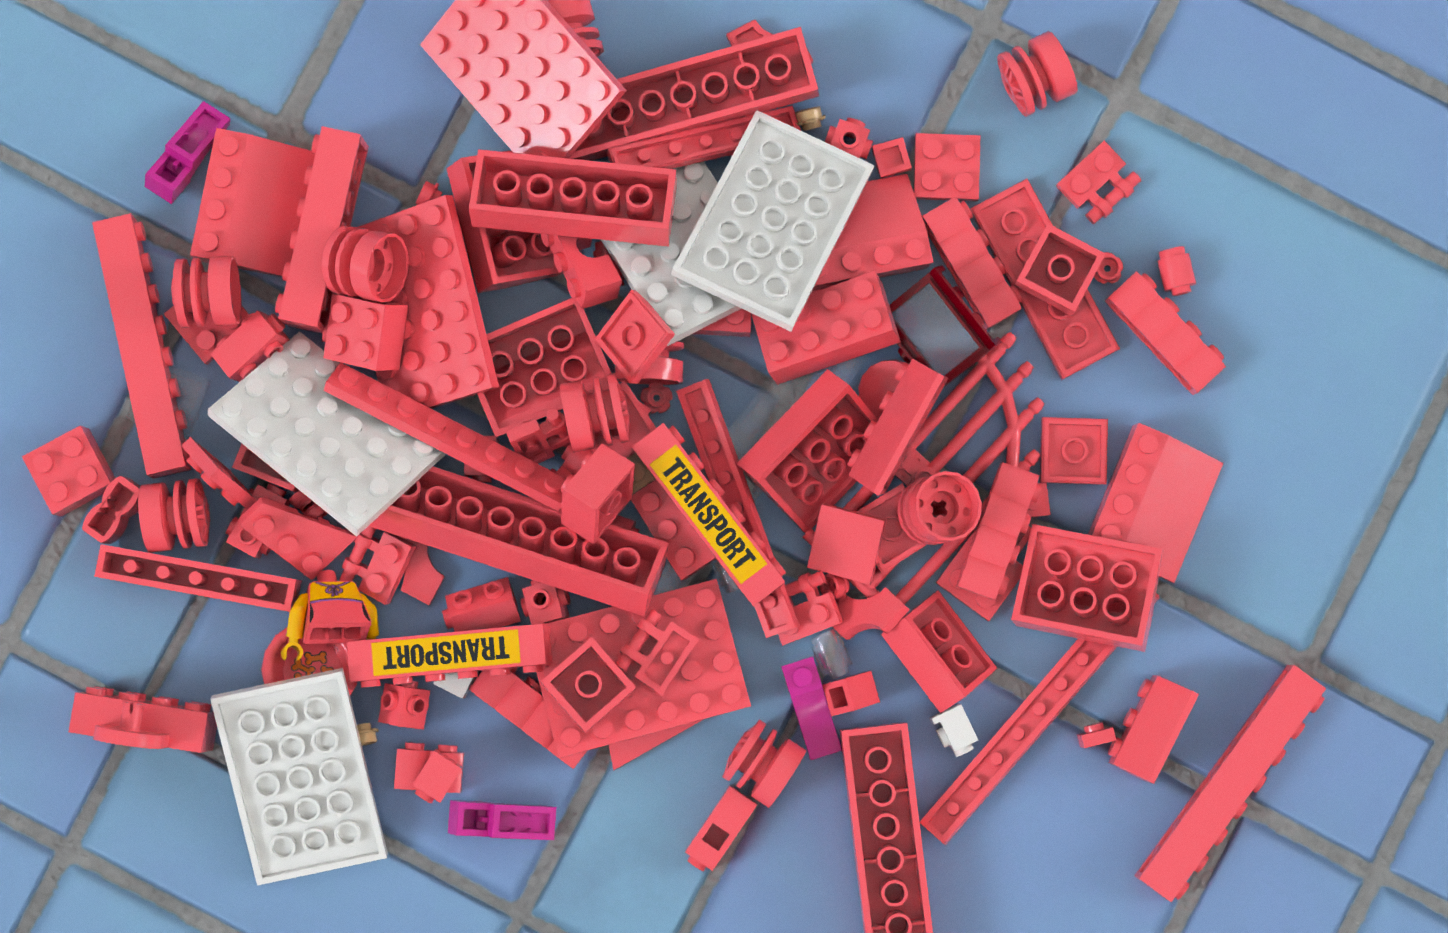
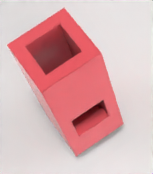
[685,785,757,872]

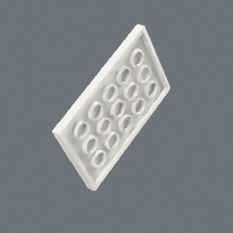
[671,110,875,332]
[601,162,742,346]
[208,331,445,537]
[210,668,388,886]

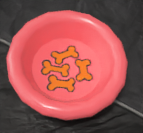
[261,627,357,695]

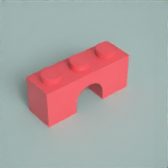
[540,234,622,309]

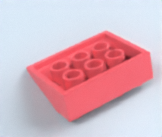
[190,128,315,277]
[446,150,563,293]
[812,174,934,291]
[477,298,612,438]
[847,359,948,496]
[736,369,878,534]
[1088,423,1223,583]
[1011,524,1163,652]

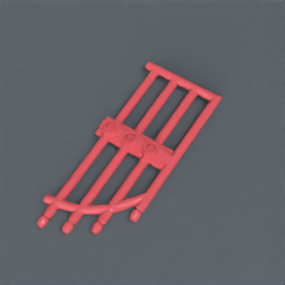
[802,332,1045,604]

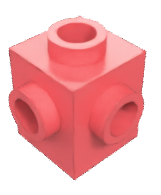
[825,118,873,159]
[520,580,571,625]
[378,681,430,730]

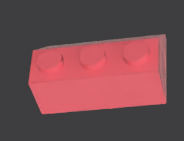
[881,590,997,713]
[1108,675,1199,784]

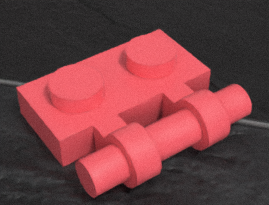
[1056,140,1141,224]
[506,409,570,464]
[339,526,416,605]
[778,571,844,646]
[615,609,699,696]

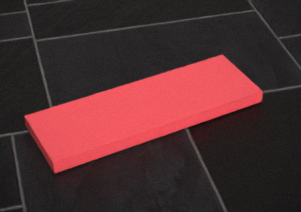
[970,179,1120,380]

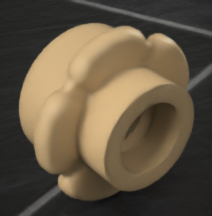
[795,106,826,131]
[357,723,379,746]

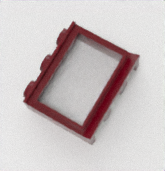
[890,265,1002,388]

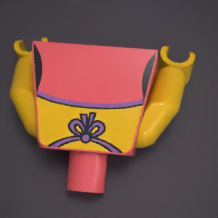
[281,570,379,662]

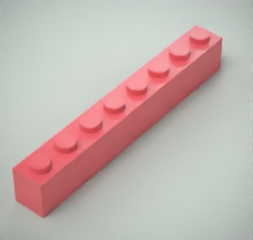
[92,213,192,479]
[1134,665,1326,902]

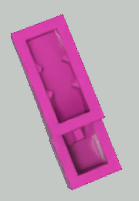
[144,101,230,204]
[781,656,842,760]
[448,800,557,840]

